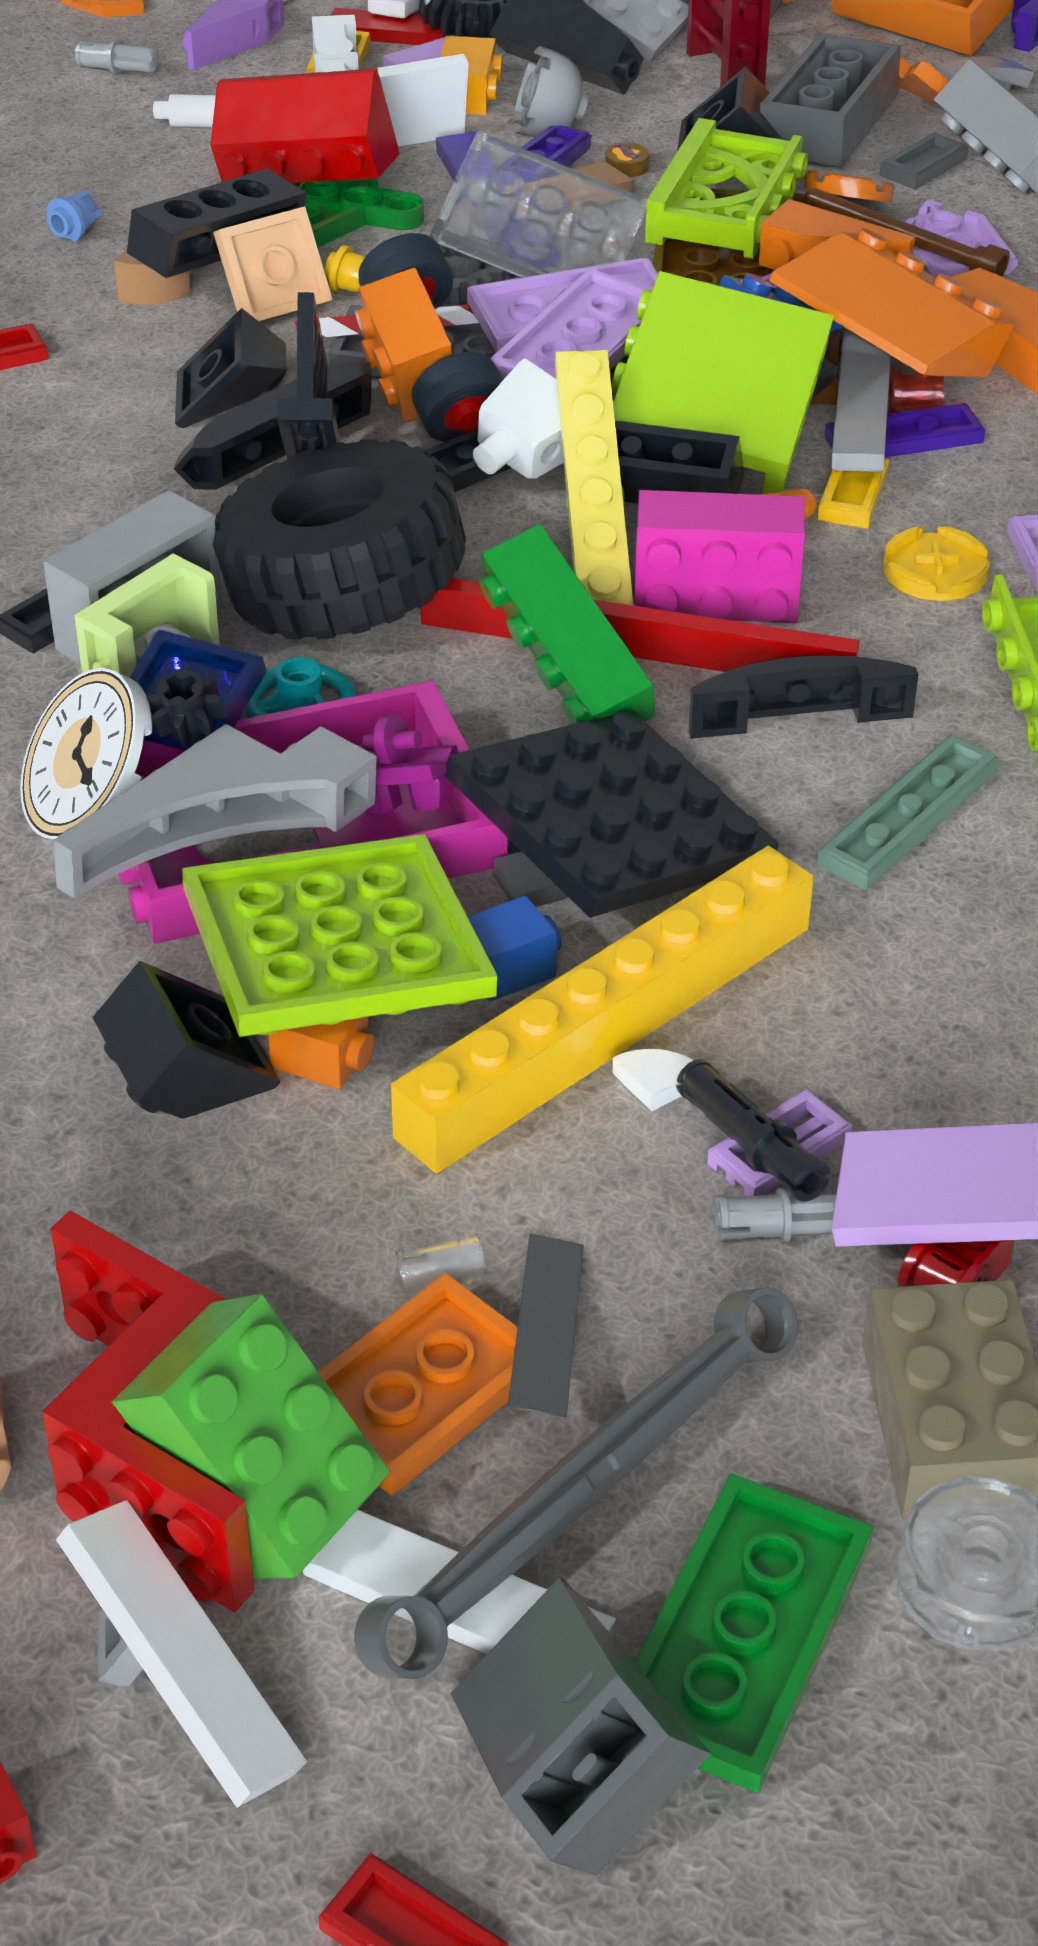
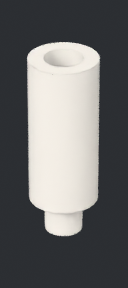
[153,94,216,127]

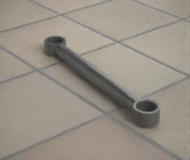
[354,1287,798,1679]

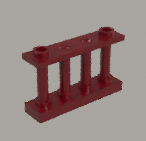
[686,0,771,87]

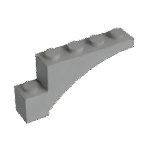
[53,724,377,899]

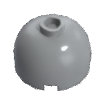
[513,46,588,137]

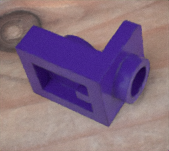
[1011,0,1038,52]

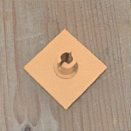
[213,206,333,322]

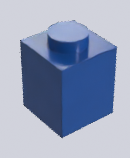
[468,895,561,1002]

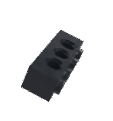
[127,169,307,278]

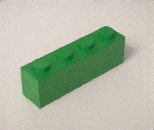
[479,524,656,725]

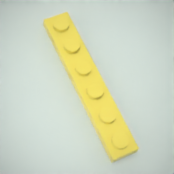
[555,350,634,606]

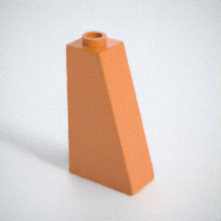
[951,268,1038,395]

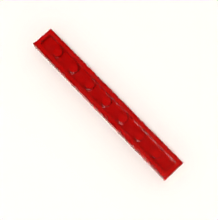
[420,578,860,672]

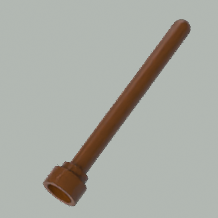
[804,188,1010,277]

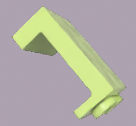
[75,553,221,683]

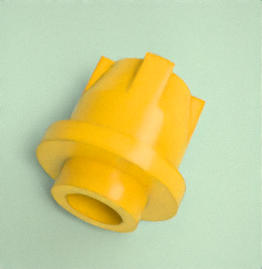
[324,245,365,293]

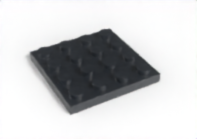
[444,711,779,918]

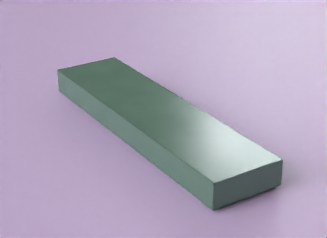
[817,734,999,890]

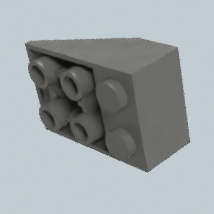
[451,1577,711,1875]

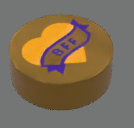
[605,142,649,177]

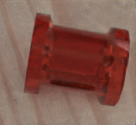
[889,369,944,414]

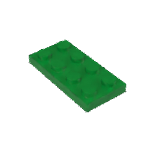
[635,1473,874,1794]

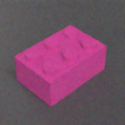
[634,490,805,623]

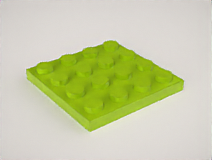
[182,834,497,1037]

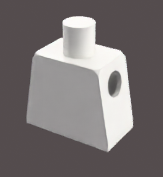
[473,358,564,479]

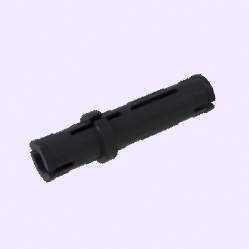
[676,1059,830,1202]

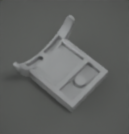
[583,0,689,62]

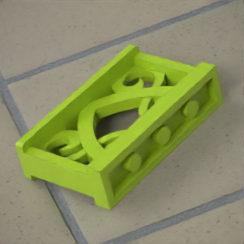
[645,118,808,259]

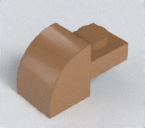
[114,249,197,305]

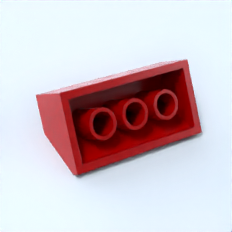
[210,68,400,183]

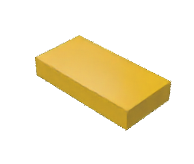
[817,458,890,529]

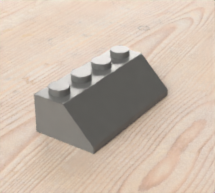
[760,33,901,167]

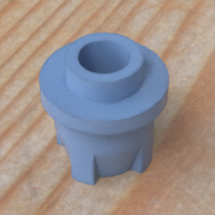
[46,190,102,241]

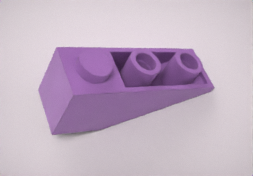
[183,0,284,70]

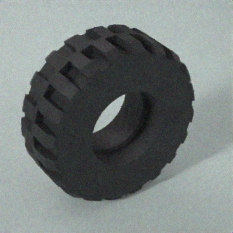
[213,439,466,640]

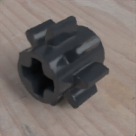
[146,669,226,745]

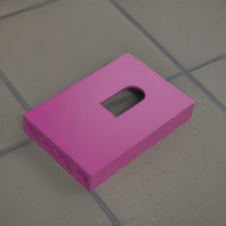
[118,680,507,944]

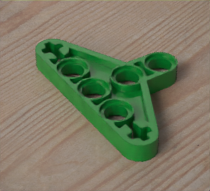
[299,178,424,248]

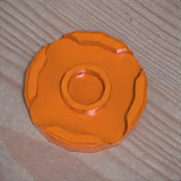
[803,170,895,202]

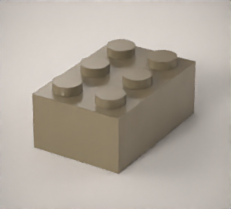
[862,1280,1038,1520]

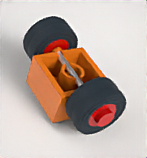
[355,233,503,442]

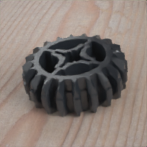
[419,0,507,38]

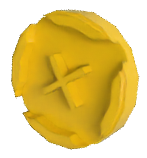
[883,526,990,601]

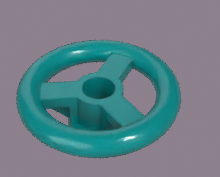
[245,657,357,718]

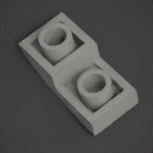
[935,56,1034,91]

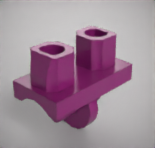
[362,715,459,815]

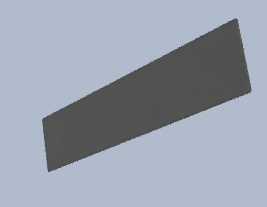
[508,1233,584,1418]

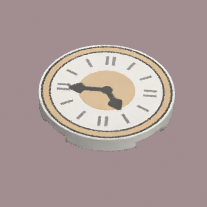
[21,668,152,841]

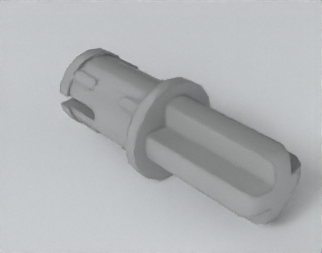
[75,39,159,74]
[714,1188,837,1243]

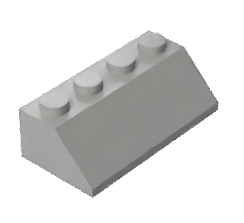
[933,59,1038,194]

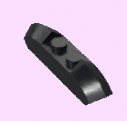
[174,362,372,490]

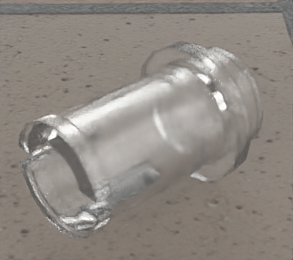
[395,1230,487,1295]

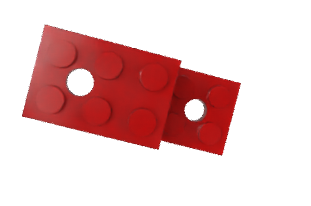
[42,1210,254,1613]

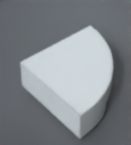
[612,1049,694,1112]

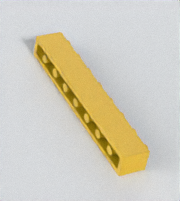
[391,845,814,1174]

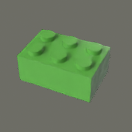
[112,1293,390,1580]

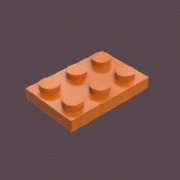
[318,1273,518,1497]

